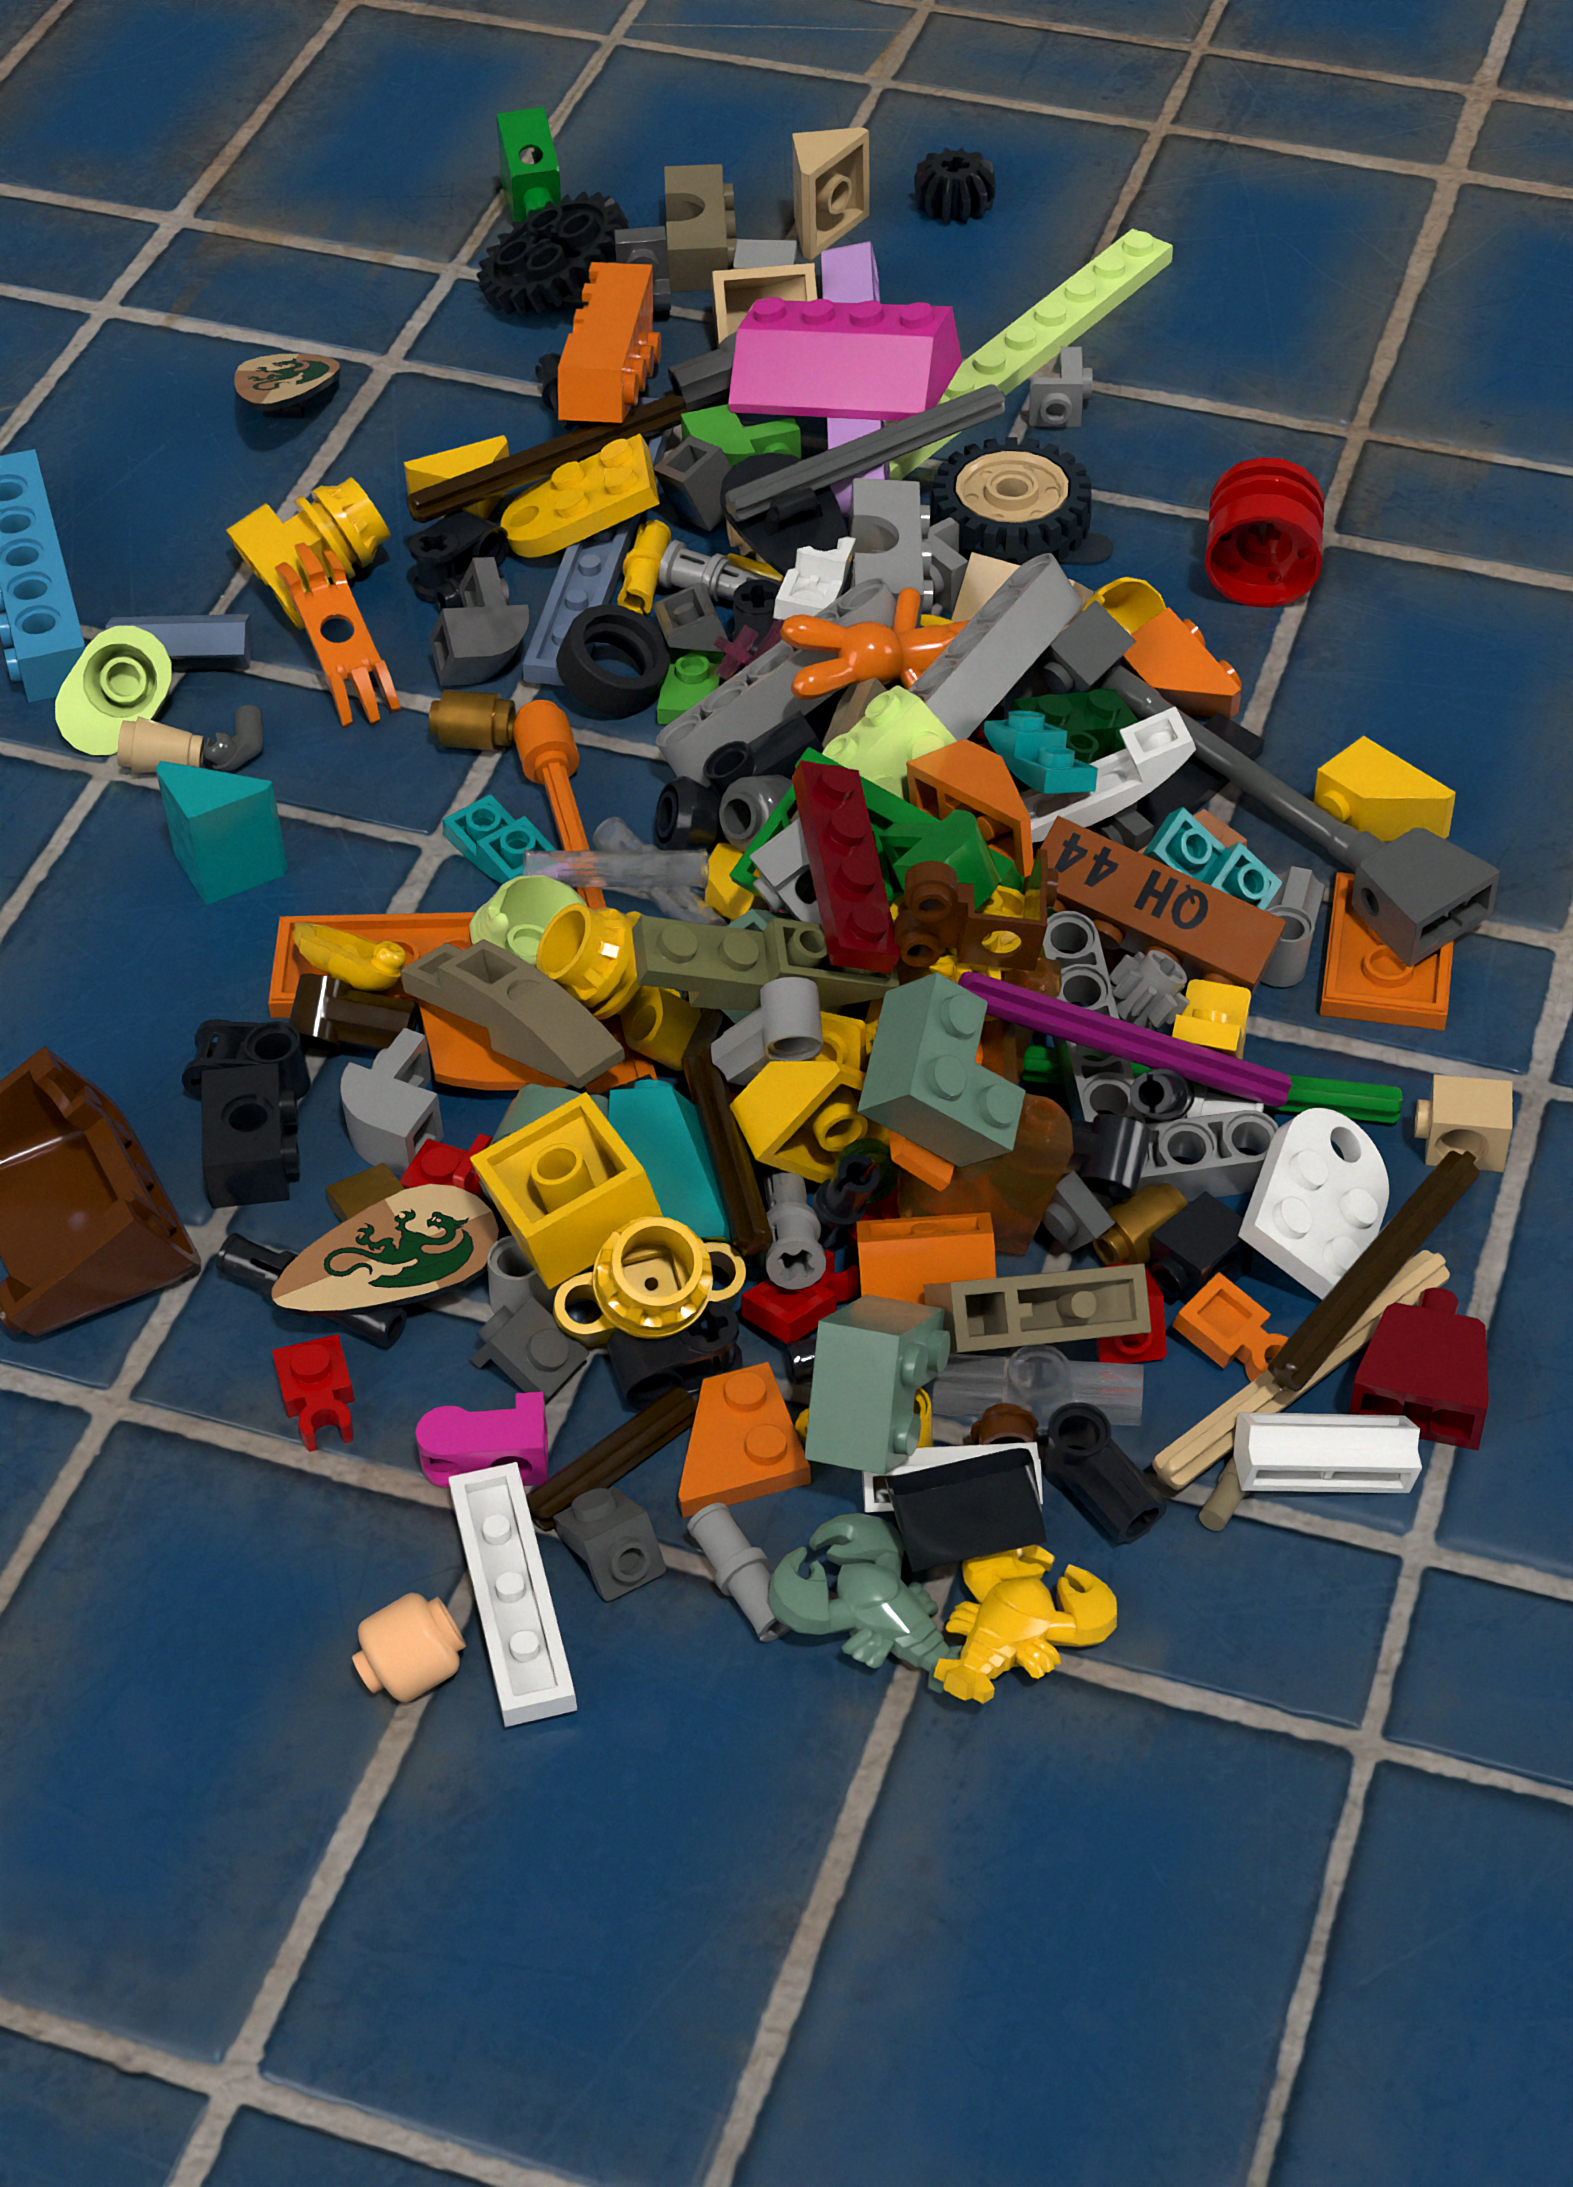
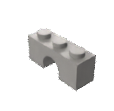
[848,478,933,629]

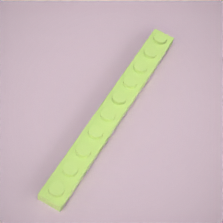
[887,229,1173,480]

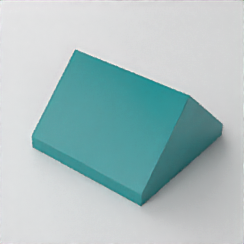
[156,761,288,906]

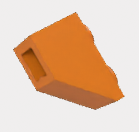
[1114,607,1242,719]

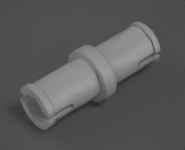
[687,1503,791,1642]

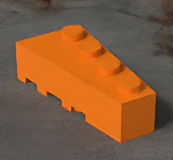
[558,262,661,423]

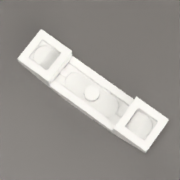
[1020,706,1196,843]

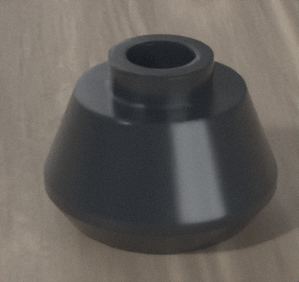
[655,776,724,857]

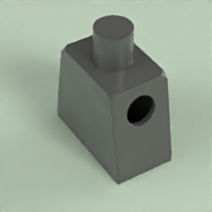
[1345,828,1500,967]

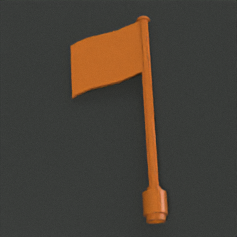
[416,700,658,1094]

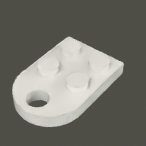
[1238,1108,1389,1299]

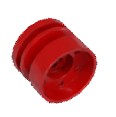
[1205,457,1325,608]

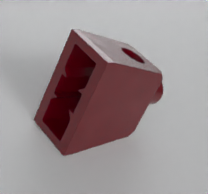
[1349,1287,1489,1451]

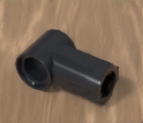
[703,710,824,800]
[1012,1112,1152,1199]
[1043,1402,1167,1544]

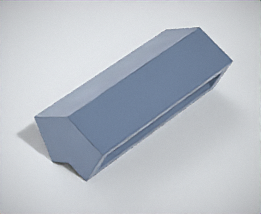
[106,614,253,670]

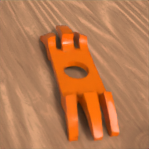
[275,542,401,729]

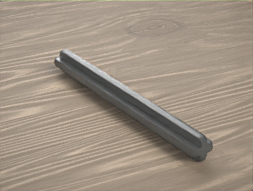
[725,384,1006,522]

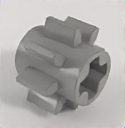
[1109,950,1190,1028]

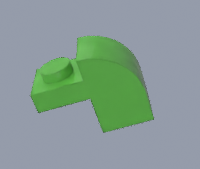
[681,404,801,467]

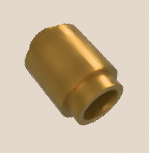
[429,690,516,751]
[1092,1183,1188,1265]

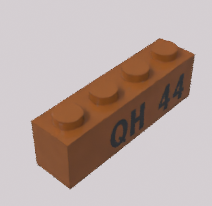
[1023,816,1286,999]

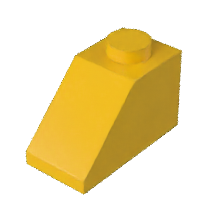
[1313,736,1456,842]

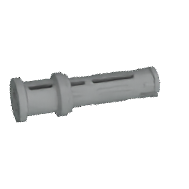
[658,540,783,603]
[761,1162,826,1289]

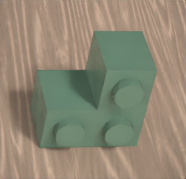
[857,972,1026,1167]
[804,1294,951,1475]

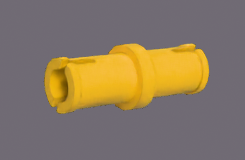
[617,520,672,615]

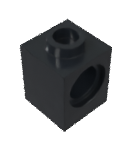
[1148,1191,1253,1305]

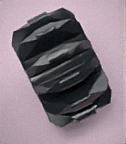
[914,147,996,224]

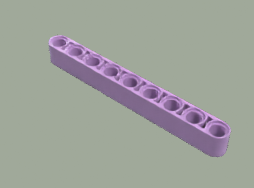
[821,241,891,518]

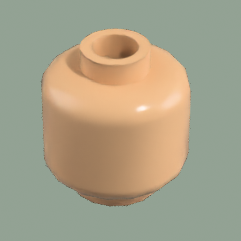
[352,1592,466,1702]

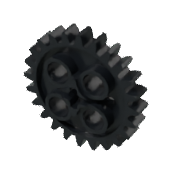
[476,191,630,316]

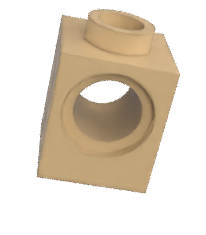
[1414,1074,1513,1172]

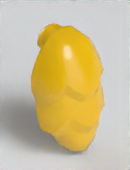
[292,922,406,992]

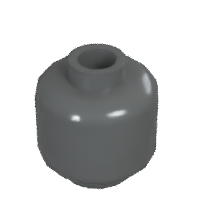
[719,775,793,852]

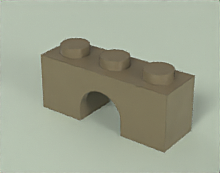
[664,164,737,292]

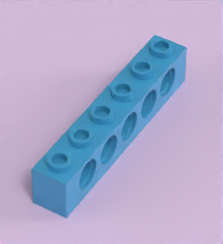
[0,449,86,703]

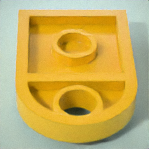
[500,433,660,557]

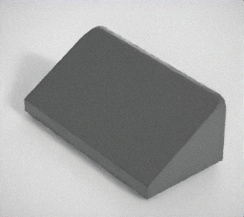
[653,582,733,652]

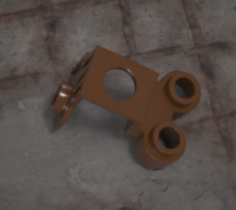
[894,849,1058,971]

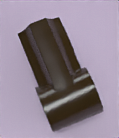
[289,974,418,1052]

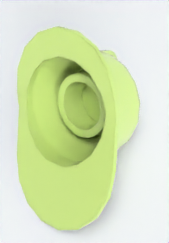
[55,626,172,756]

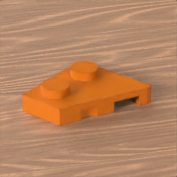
[678,1362,811,1519]

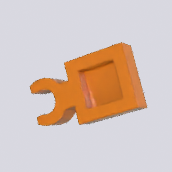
[1172,1272,1289,1382]

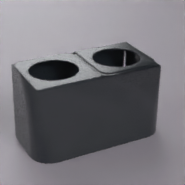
[885,1448,1047,1572]

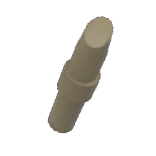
[1199,1456,1251,1531]

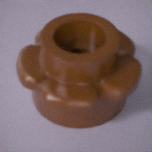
[970,1403,1039,1445]

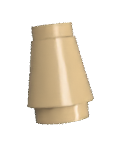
[117,716,204,773]

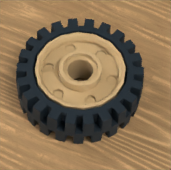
[932,437,1092,566]

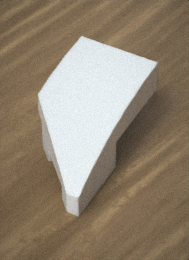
[773,537,856,620]

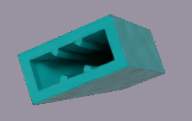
[608,1079,742,1255]

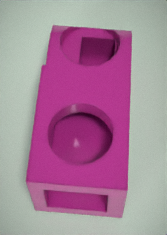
[415,1391,548,1488]

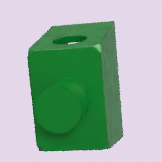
[496,107,561,222]

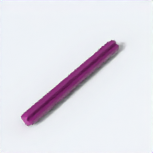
[958,971,1292,1108]

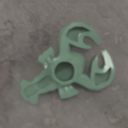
[768,1513,964,1694]

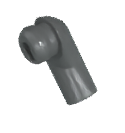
[203,705,263,772]

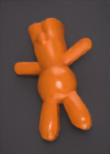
[780,587,970,700]

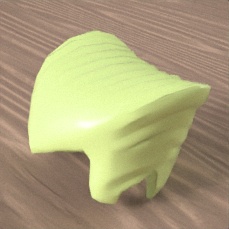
[469,875,586,968]

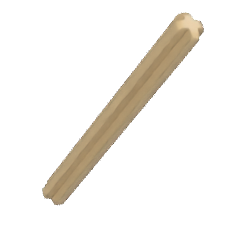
[1152,1250,1450,1490]

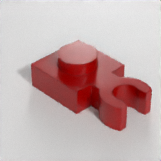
[741,1250,860,1343]
[272,1334,355,1452]

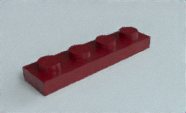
[792,760,901,974]

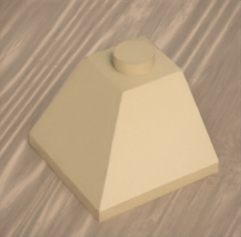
[710,263,817,347]

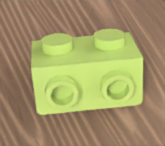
[822,685,957,802]

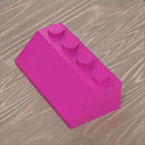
[728,297,962,421]

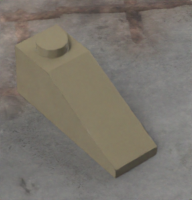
[923,1264,1151,1353]

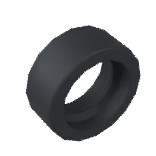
[556,604,671,715]

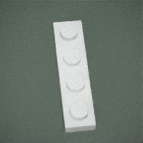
[448,1462,577,1727]

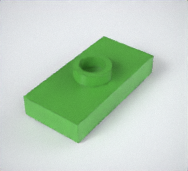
[657,647,729,725]

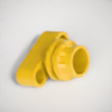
[225,477,391,630]
[536,903,701,1071]
[552,1215,746,1348]

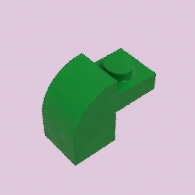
[879,809,1000,910]

